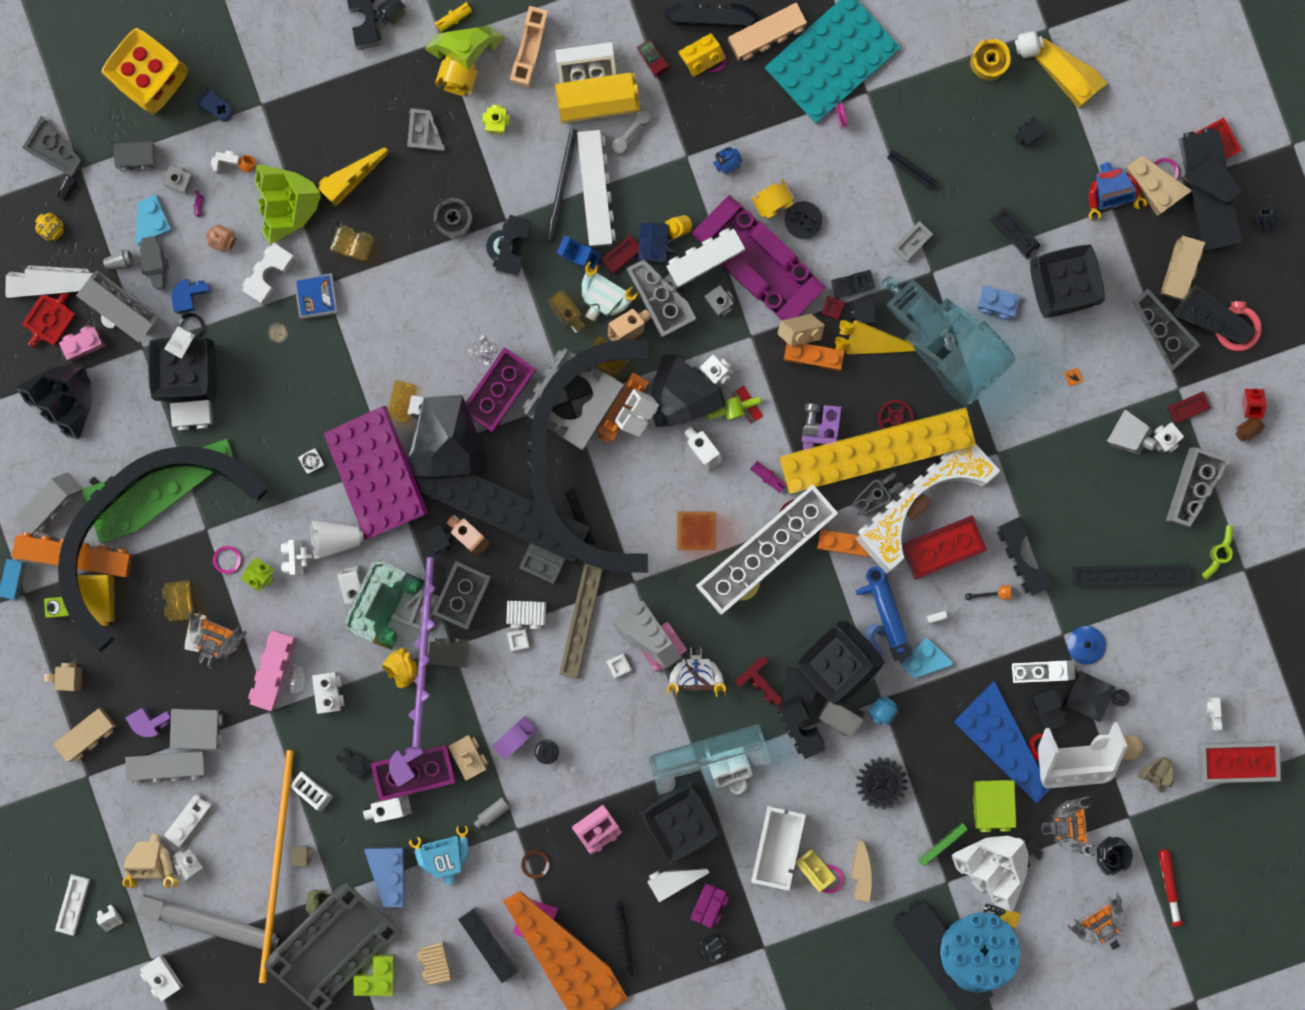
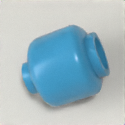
[869,696,898,726]

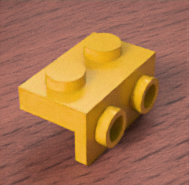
[678,33,725,77]

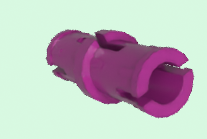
[750,460,787,493]

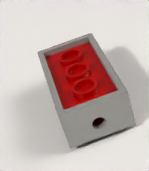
[1198,741,1281,783]

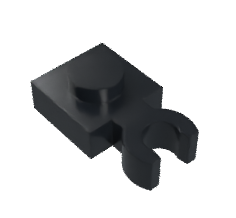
[336,748,371,780]

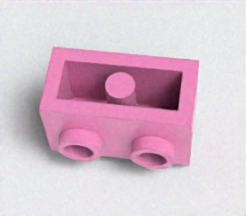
[59,326,106,362]

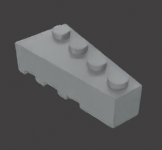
[1166,447,1231,527]
[611,601,682,668]

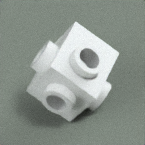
[700,354,733,386]
[1152,422,1184,453]
[171,849,203,884]

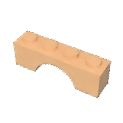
[510,6,549,88]

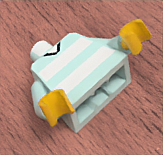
[582,262,639,322]

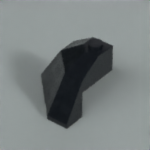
[651,354,726,427]
[16,364,92,440]

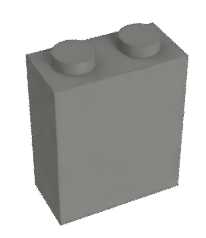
[170,709,223,749]

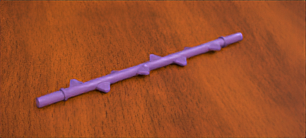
[409,557,435,748]

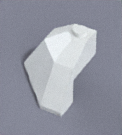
[952,836,1029,912]

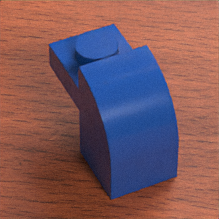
[557,236,602,269]
[172,279,212,314]

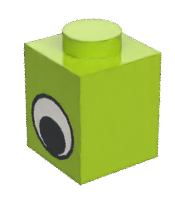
[44,597,69,618]

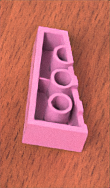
[248,631,298,711]

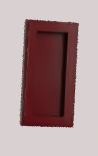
[601,235,639,275]
[1168,391,1211,424]

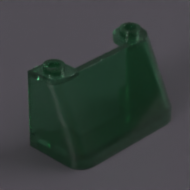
[344,560,425,650]

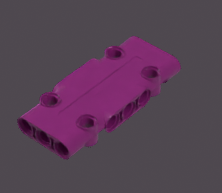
[692,195,826,320]

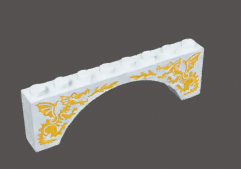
[856,444,1000,573]

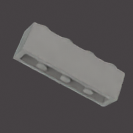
[125,751,207,784]

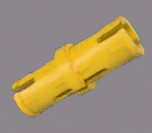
[434,2,473,33]

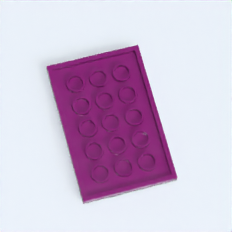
[324,405,428,540]

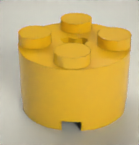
[970,39,1011,81]
[435,56,478,96]
[750,179,795,219]

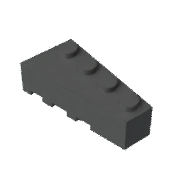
[1132,289,1200,371]

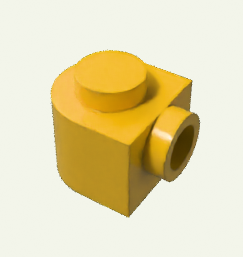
[665,215,692,239]

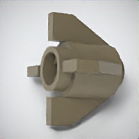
[1137,757,1174,793]

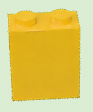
[72,575,114,626]

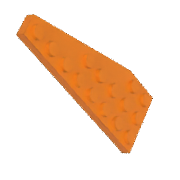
[503,891,628,1010]

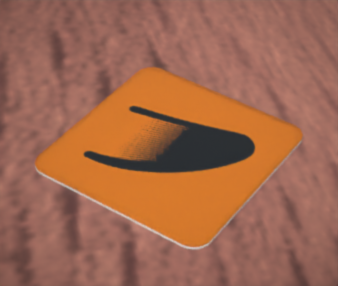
[1064,368,1083,386]

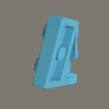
[136,195,172,245]
[900,637,953,678]

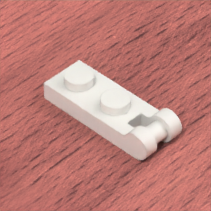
[164,793,212,847]

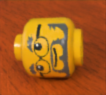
[35,213,64,241]

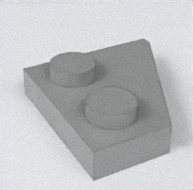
[407,108,444,151]

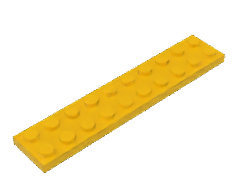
[779,408,976,494]

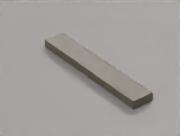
[559,563,603,679]

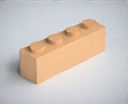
[728,3,807,61]

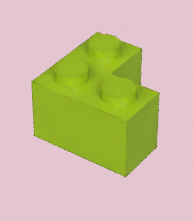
[354,954,395,996]

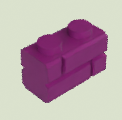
[691,882,729,928]

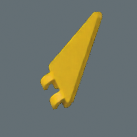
[835,320,916,355]

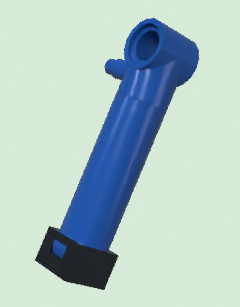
[855,566,914,661]

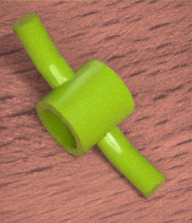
[705,396,762,421]
[1201,526,1234,580]

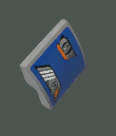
[294,273,338,320]

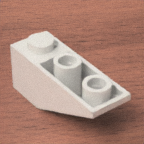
[1012,660,1076,683]

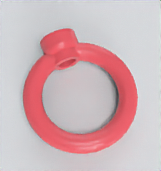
[1216,302,1262,351]

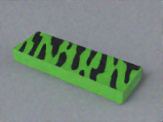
[917,823,967,866]

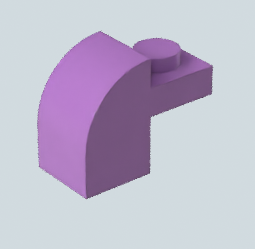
[126,708,171,737]
[492,716,538,760]
[389,746,424,787]

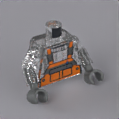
[189,609,247,666]
[1041,796,1096,856]
[1068,893,1124,951]

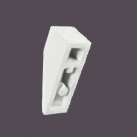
[648,868,709,902]

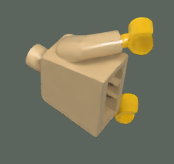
[123,834,179,888]

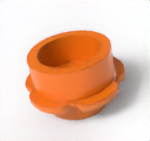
[238,155,256,172]

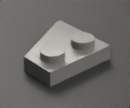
[391,589,440,630]

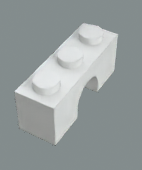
[242,243,295,305]

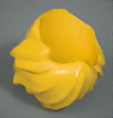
[382,648,418,688]

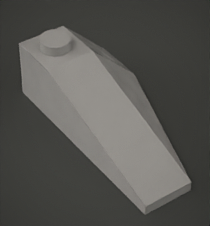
[627,260,696,339]

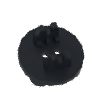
[785,201,823,240]

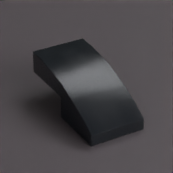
[831,270,875,299]

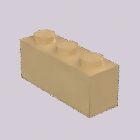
[53,708,116,763]

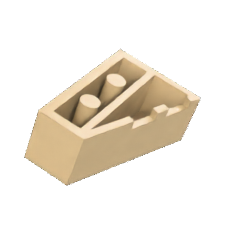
[1124,156,1192,216]
[1160,236,1205,301]

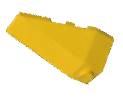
[1034,38,1108,109]
[318,147,389,207]

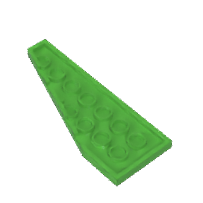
[81,439,234,544]

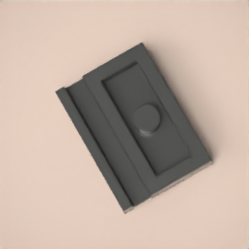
[519,543,565,584]

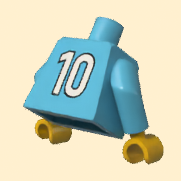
[409,826,469,884]

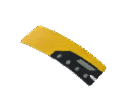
[983,903,1020,928]

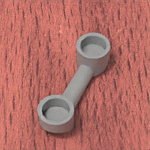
[612,109,651,155]

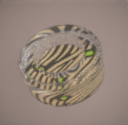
[268,323,288,343]

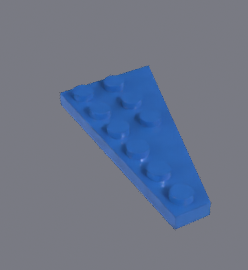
[954,681,1050,803]

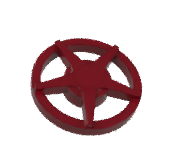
[878,400,914,429]

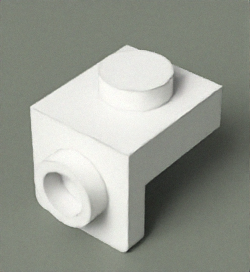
[211,151,240,174]

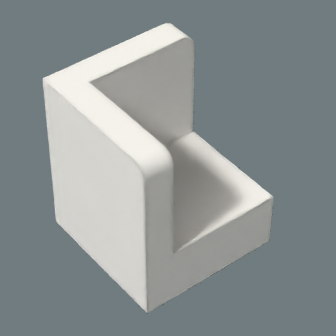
[165,326,195,359]

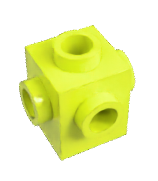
[482,105,510,135]

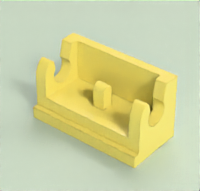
[795,849,836,893]

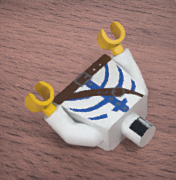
[666,648,726,697]

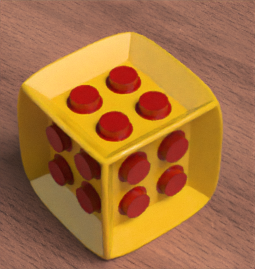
[101,27,188,115]

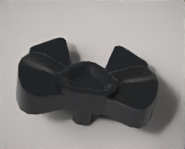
[1026,838,1043,867]

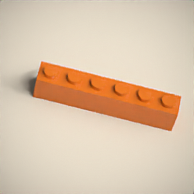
[12,532,133,578]

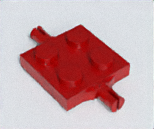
[22,292,76,348]

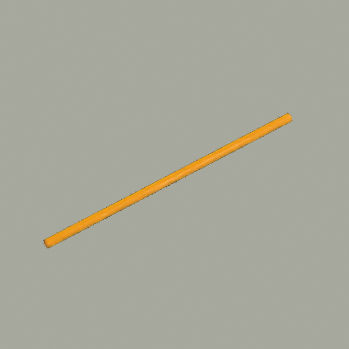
[259,750,294,983]

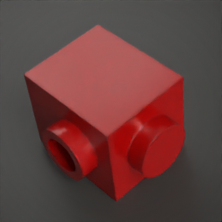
[1242,388,1267,419]

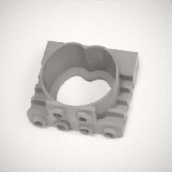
[523,348,624,451]

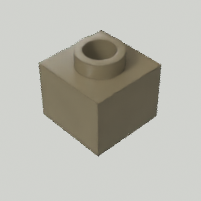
[291,845,312,866]

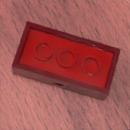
[902,515,987,580]

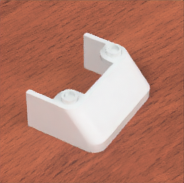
[1038,722,1127,788]

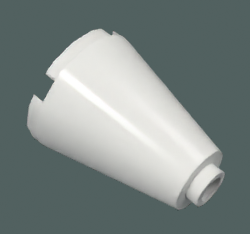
[310,521,363,559]

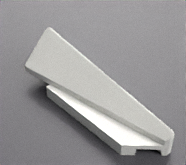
[6,265,93,298]

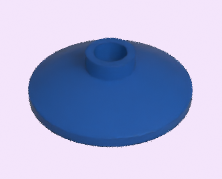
[1067,626,1106,664]

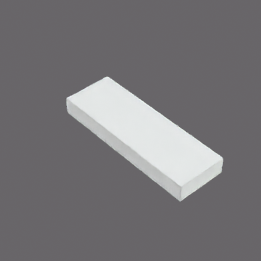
[55,874,91,936]

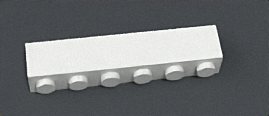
[577,130,616,248]

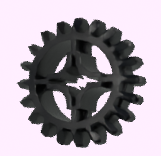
[856,757,908,809]

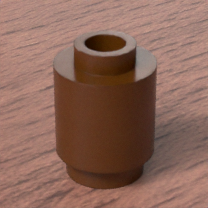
[1235,418,1265,443]

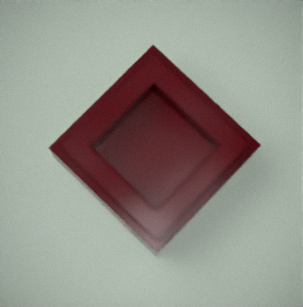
[820,296,845,321]

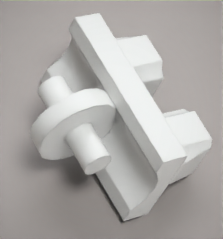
[281,540,312,575]

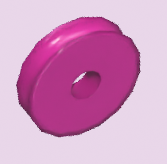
[835,102,847,130]

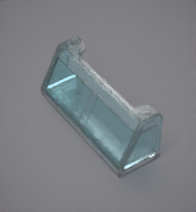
[648,724,771,795]

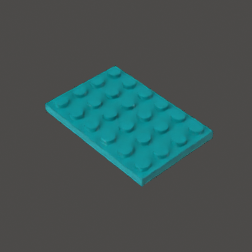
[765,0,901,125]

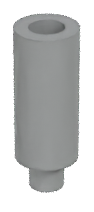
[474,797,510,829]

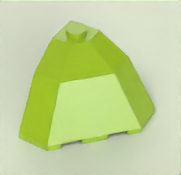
[425,26,505,70]
[254,164,321,244]

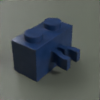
[638,222,676,264]

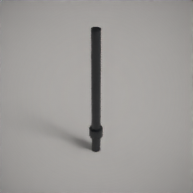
[546,129,577,242]

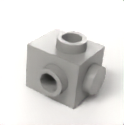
[162,165,194,195]
[704,285,734,317]

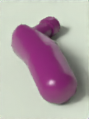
[194,190,204,217]

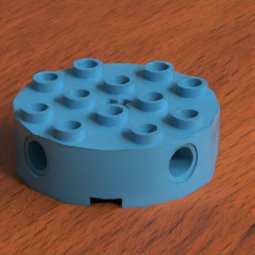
[940,912,1021,993]

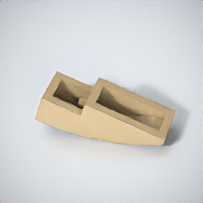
[850,839,872,902]

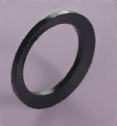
[177,313,205,338]

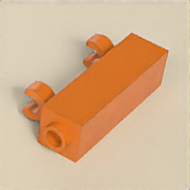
[597,373,649,443]

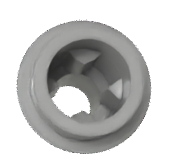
[103,249,134,270]

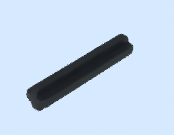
[887,150,937,190]

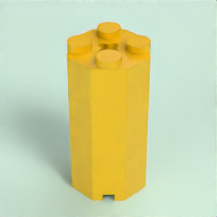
[555,72,641,124]

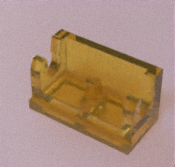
[388,380,417,423]

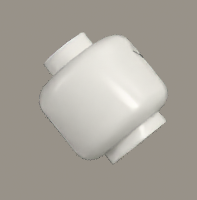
[1015,31,1044,58]

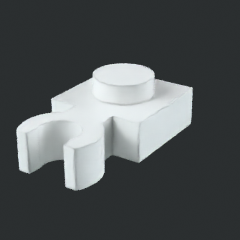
[1206,697,1222,731]

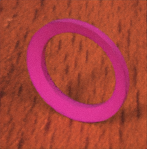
[1154,158,1179,180]
[213,546,241,574]
[822,865,843,893]

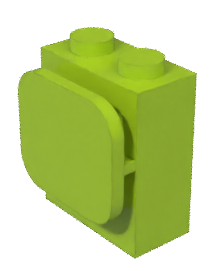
[973,780,1016,832]

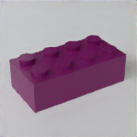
[466,347,537,433]
[371,744,457,801]

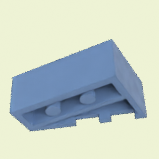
[364,847,405,907]

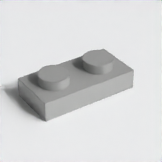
[892,221,933,262]

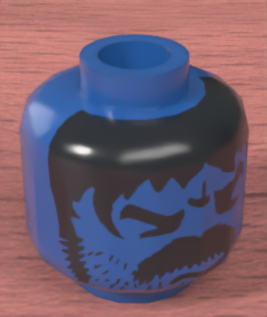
[713,147,743,175]

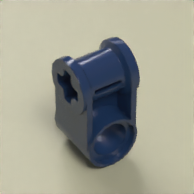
[196,88,233,122]

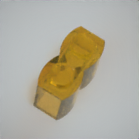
[330,226,374,263]

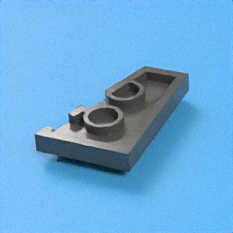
[22,115,82,178]

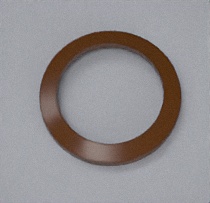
[521,850,549,879]

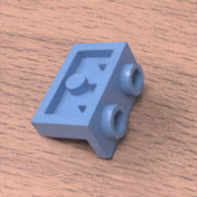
[977,285,1021,320]

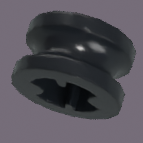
[1111,689,1130,706]

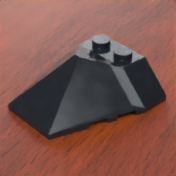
[408,395,486,477]

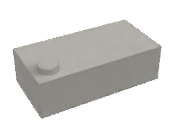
[76,270,158,342]

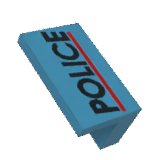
[0,559,27,600]

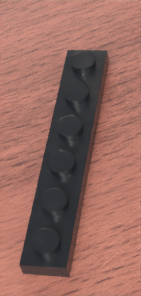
[1073,564,1189,586]

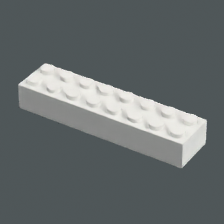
[696,484,838,615]

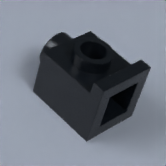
[1014,116,1046,148]

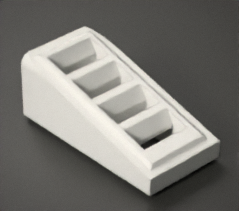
[290,772,333,811]

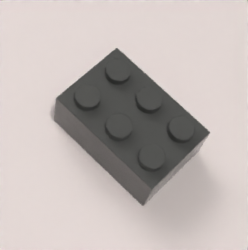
[432,561,492,630]

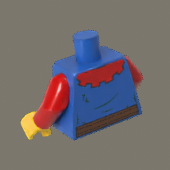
[1088,162,1147,221]

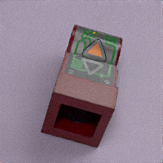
[636,39,669,78]

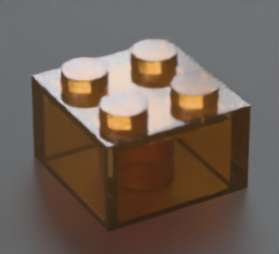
[677,511,716,551]

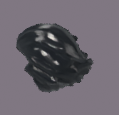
[1096,836,1133,876]

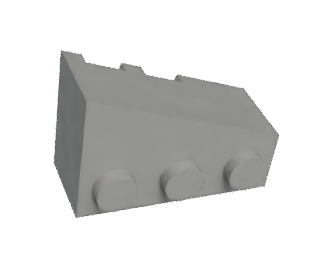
[15,472,83,534]

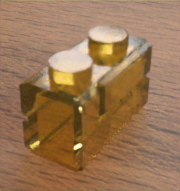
[162,581,193,622]

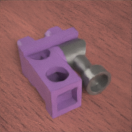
[801,404,841,450]

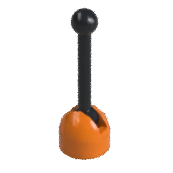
[965,584,1012,601]

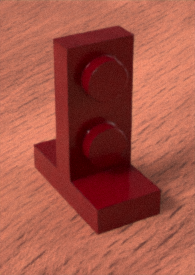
[734,656,783,705]

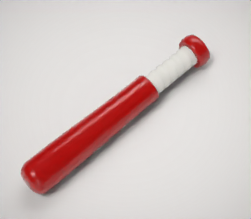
[1158,849,1183,927]

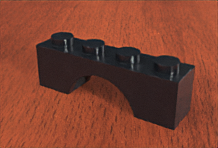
[996,517,1053,596]
[458,907,519,983]

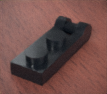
[990,207,1041,259]

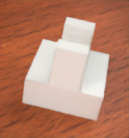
[96,905,123,932]

